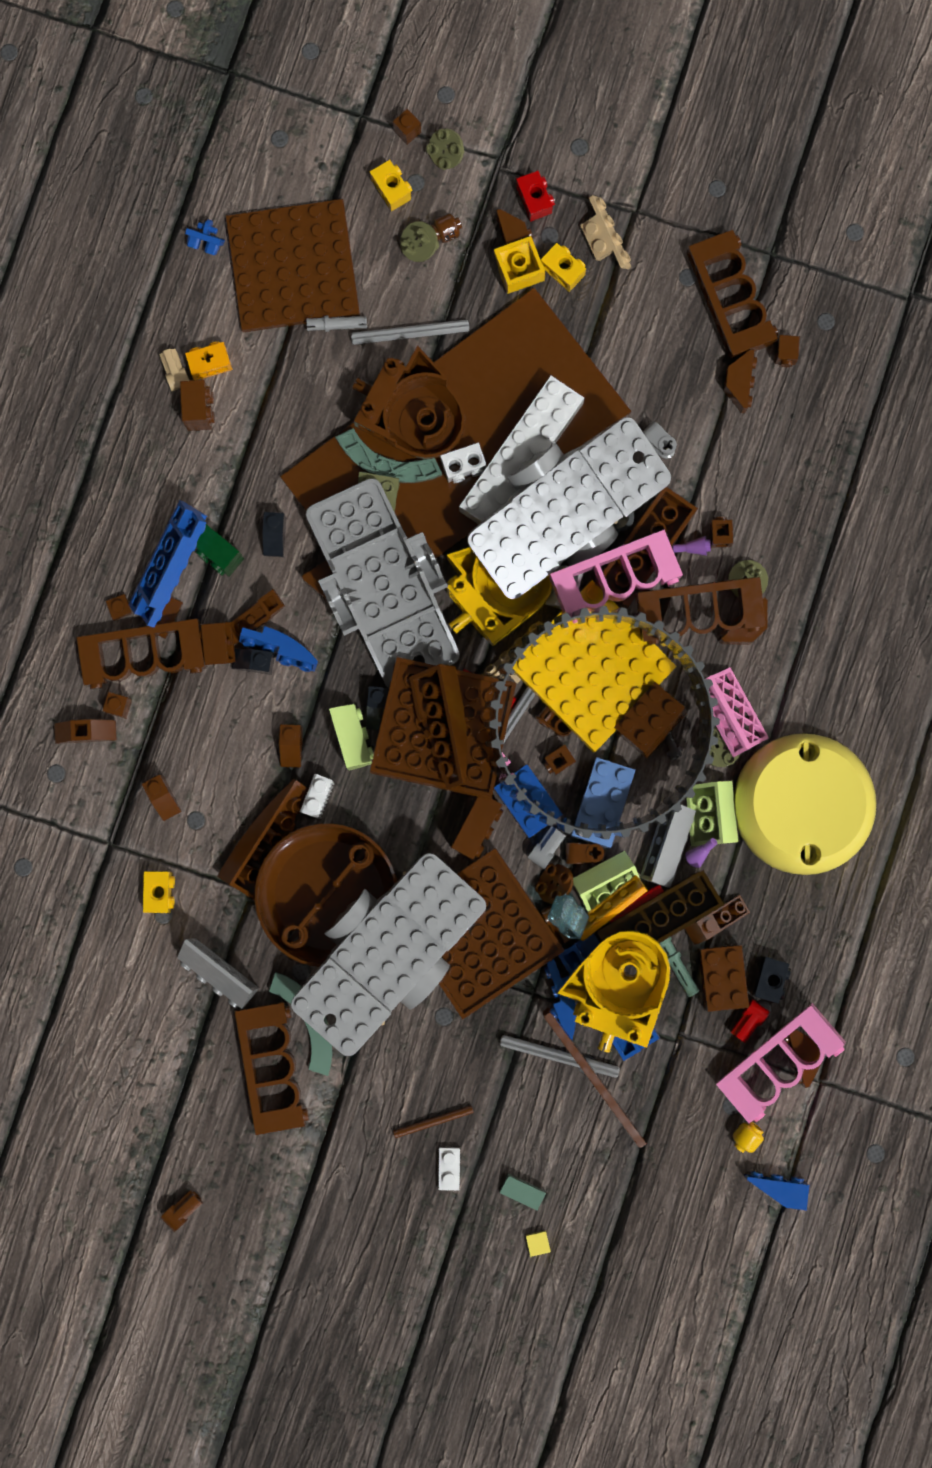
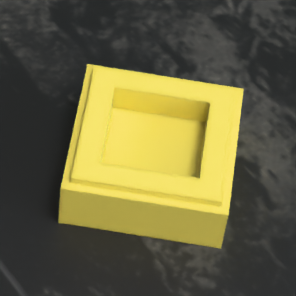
[526,1230,551,1257]

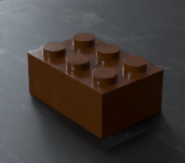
[614,682,687,758]
[451,797,504,860]
[698,945,749,1012]

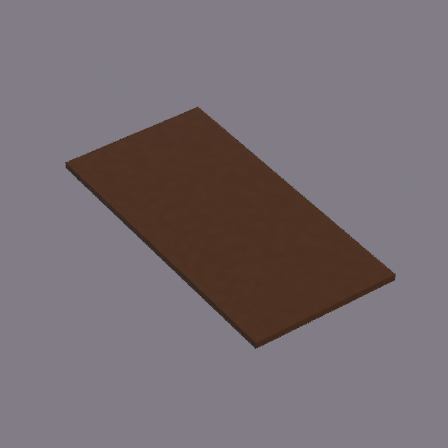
[281,288,632,559]

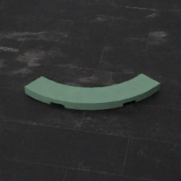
[335,428,442,483]
[269,972,333,1076]

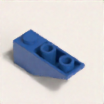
[744,1171,810,1211]

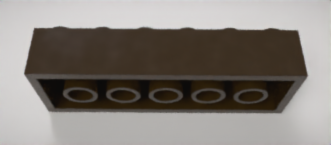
[596,869,724,943]

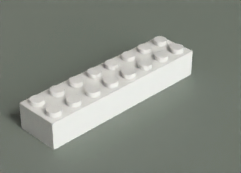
[459,376,584,524]

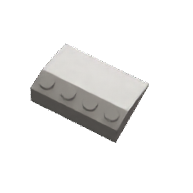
[177,938,259,1009]

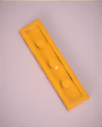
[572,875,647,941]

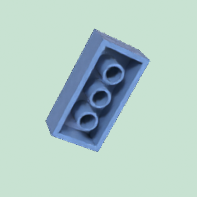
[571,757,635,849]

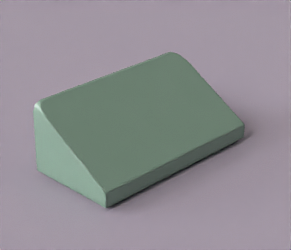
[500,1174,546,1210]

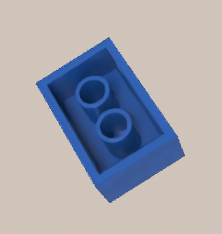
[494,765,563,839]

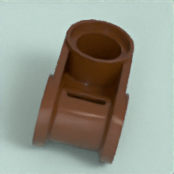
[534,704,572,737]
[565,843,604,864]

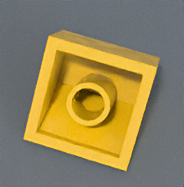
[494,236,545,294]

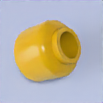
[733,1122,764,1153]

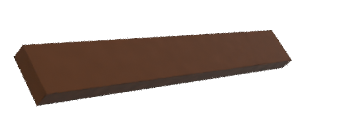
[542,1007,646,1148]

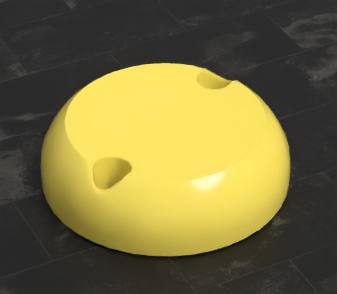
[734,734,876,875]

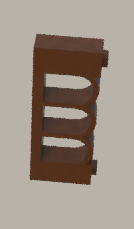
[687,230,778,361]
[636,577,766,645]
[77,619,207,689]
[235,1002,309,1135]

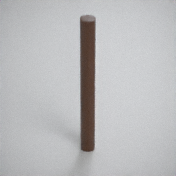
[393,1105,474,1139]

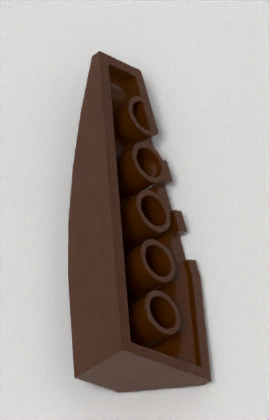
[409,664,467,789]
[217,779,309,900]

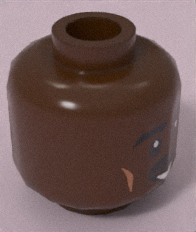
[432,213,462,243]

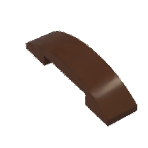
[232,589,285,645]

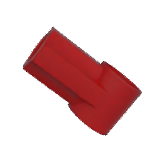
[731,999,770,1043]

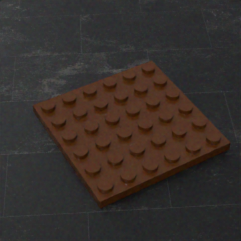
[226,199,360,333]
[370,657,516,799]
[439,848,565,1019]

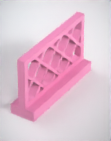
[706,668,769,757]

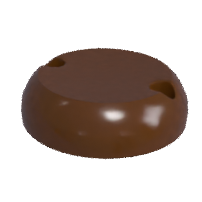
[255,824,397,967]

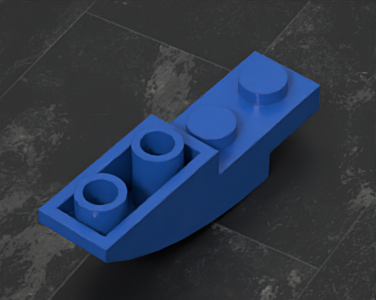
[239,626,318,672]
[544,959,576,1039]

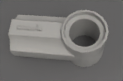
[528,826,566,869]

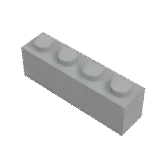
[640,805,696,888]

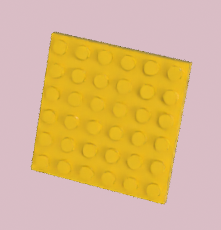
[512,580,677,752]

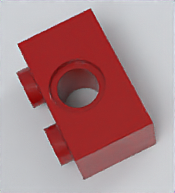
[516,171,555,222]

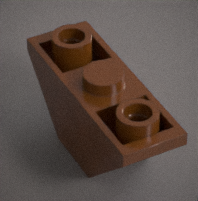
[724,349,757,414]
[719,597,768,645]
[55,719,117,744]
[783,1026,822,1088]

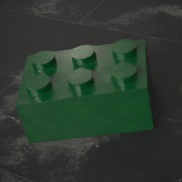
[195,524,244,577]

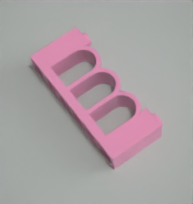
[549,530,683,624]
[716,1003,846,1123]

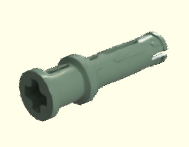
[659,937,700,997]

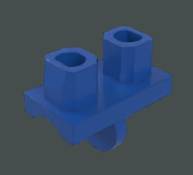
[185,219,225,255]

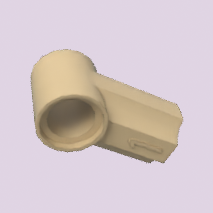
[159,349,189,391]

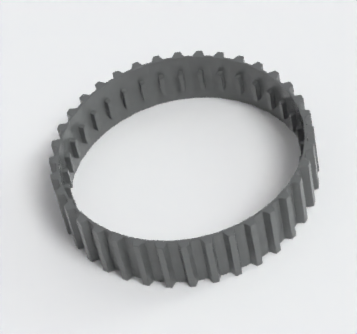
[484,606,720,839]

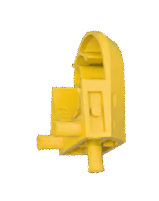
[447,547,553,646]
[558,931,670,1052]

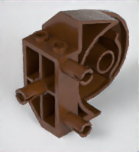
[352,346,465,459]

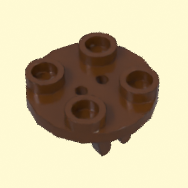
[535,864,573,904]

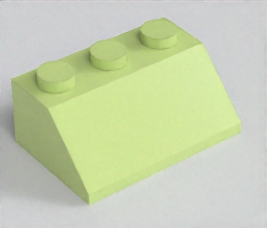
[329,704,374,771]
[686,781,738,846]
[573,851,641,912]

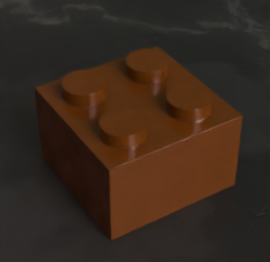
[180,380,215,431]

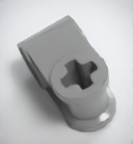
[643,421,677,459]

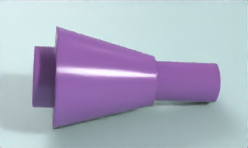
[673,536,711,556]
[686,838,717,868]

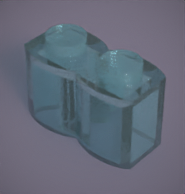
[548,895,589,939]

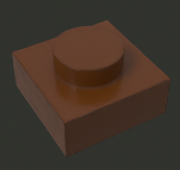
[106,594,133,621]

